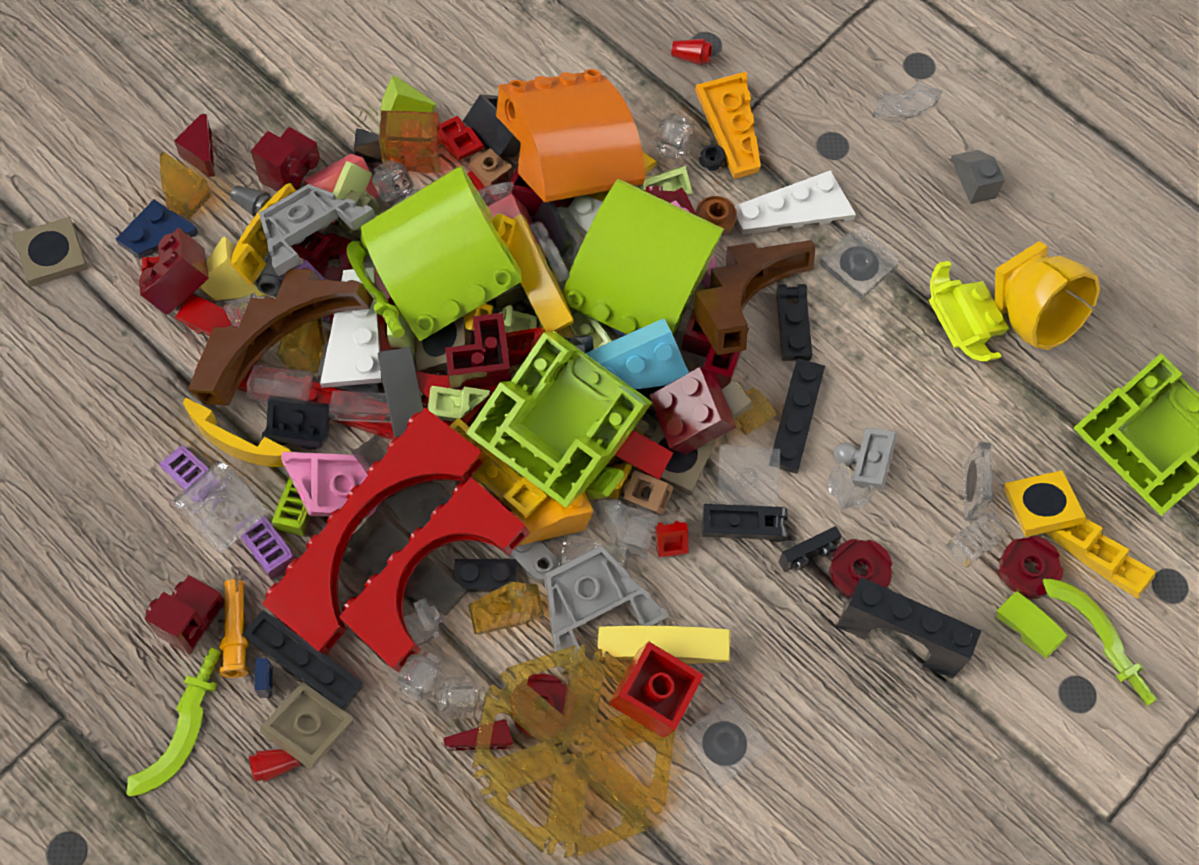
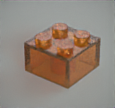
[379,110,441,174]

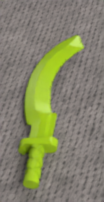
[347,241,404,338]
[1043,579,1157,706]
[126,648,222,797]

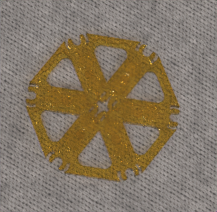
[471,645,675,858]

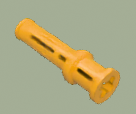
[219,579,249,678]

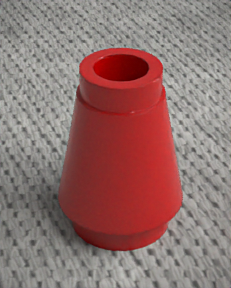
[671,39,712,66]
[248,749,300,783]

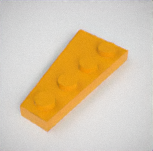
[695,71,761,179]

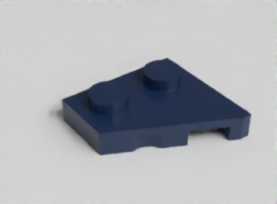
[116,199,198,259]

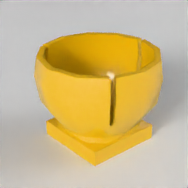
[995,241,1100,350]

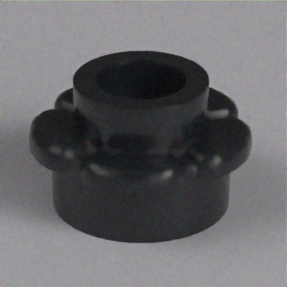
[699,144,726,171]

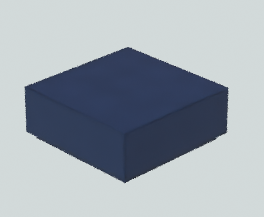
[254,658,273,698]

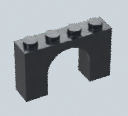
[836,577,982,679]

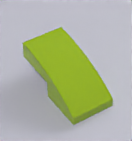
[996,591,1067,659]

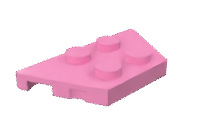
[281,452,384,518]

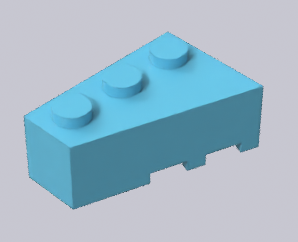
[585,318,689,389]

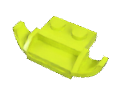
[929,261,1009,361]

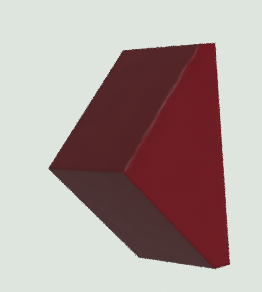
[174,114,215,177]

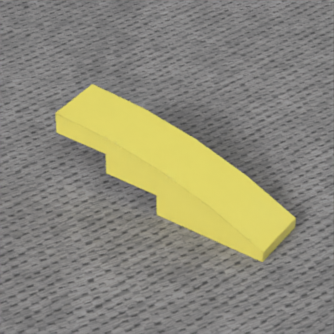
[597,626,731,664]

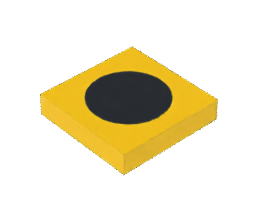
[1004,470,1086,537]

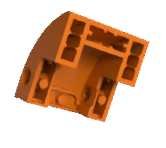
[496,69,645,202]

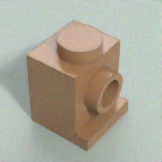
[469,148,513,194]
[623,470,674,516]

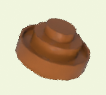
[695,196,737,236]

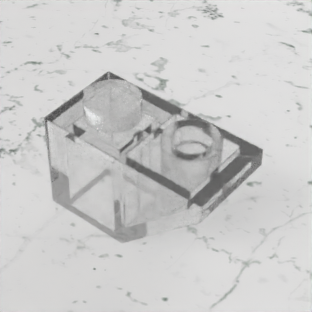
[596,498,658,559]

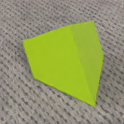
[379,75,437,139]

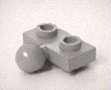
[833,428,897,490]

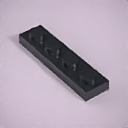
[768,358,825,474]
[242,610,364,711]

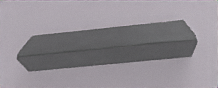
[377,347,424,438]

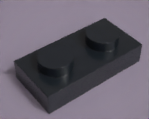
[778,526,842,572]
[454,559,517,592]

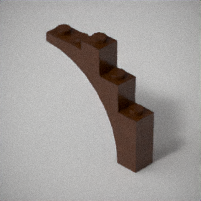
[694,240,816,355]
[188,268,373,406]

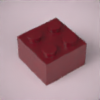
[649,367,736,455]

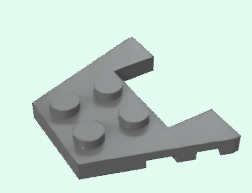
[259,184,376,276]
[544,546,669,673]

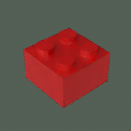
[609,641,704,738]

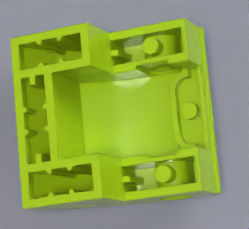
[361,165,522,341]
[562,179,724,337]
[466,331,652,508]
[1073,353,1199,516]

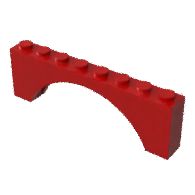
[262,407,487,655]

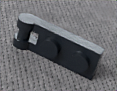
[776,284,813,361]
[702,504,788,542]

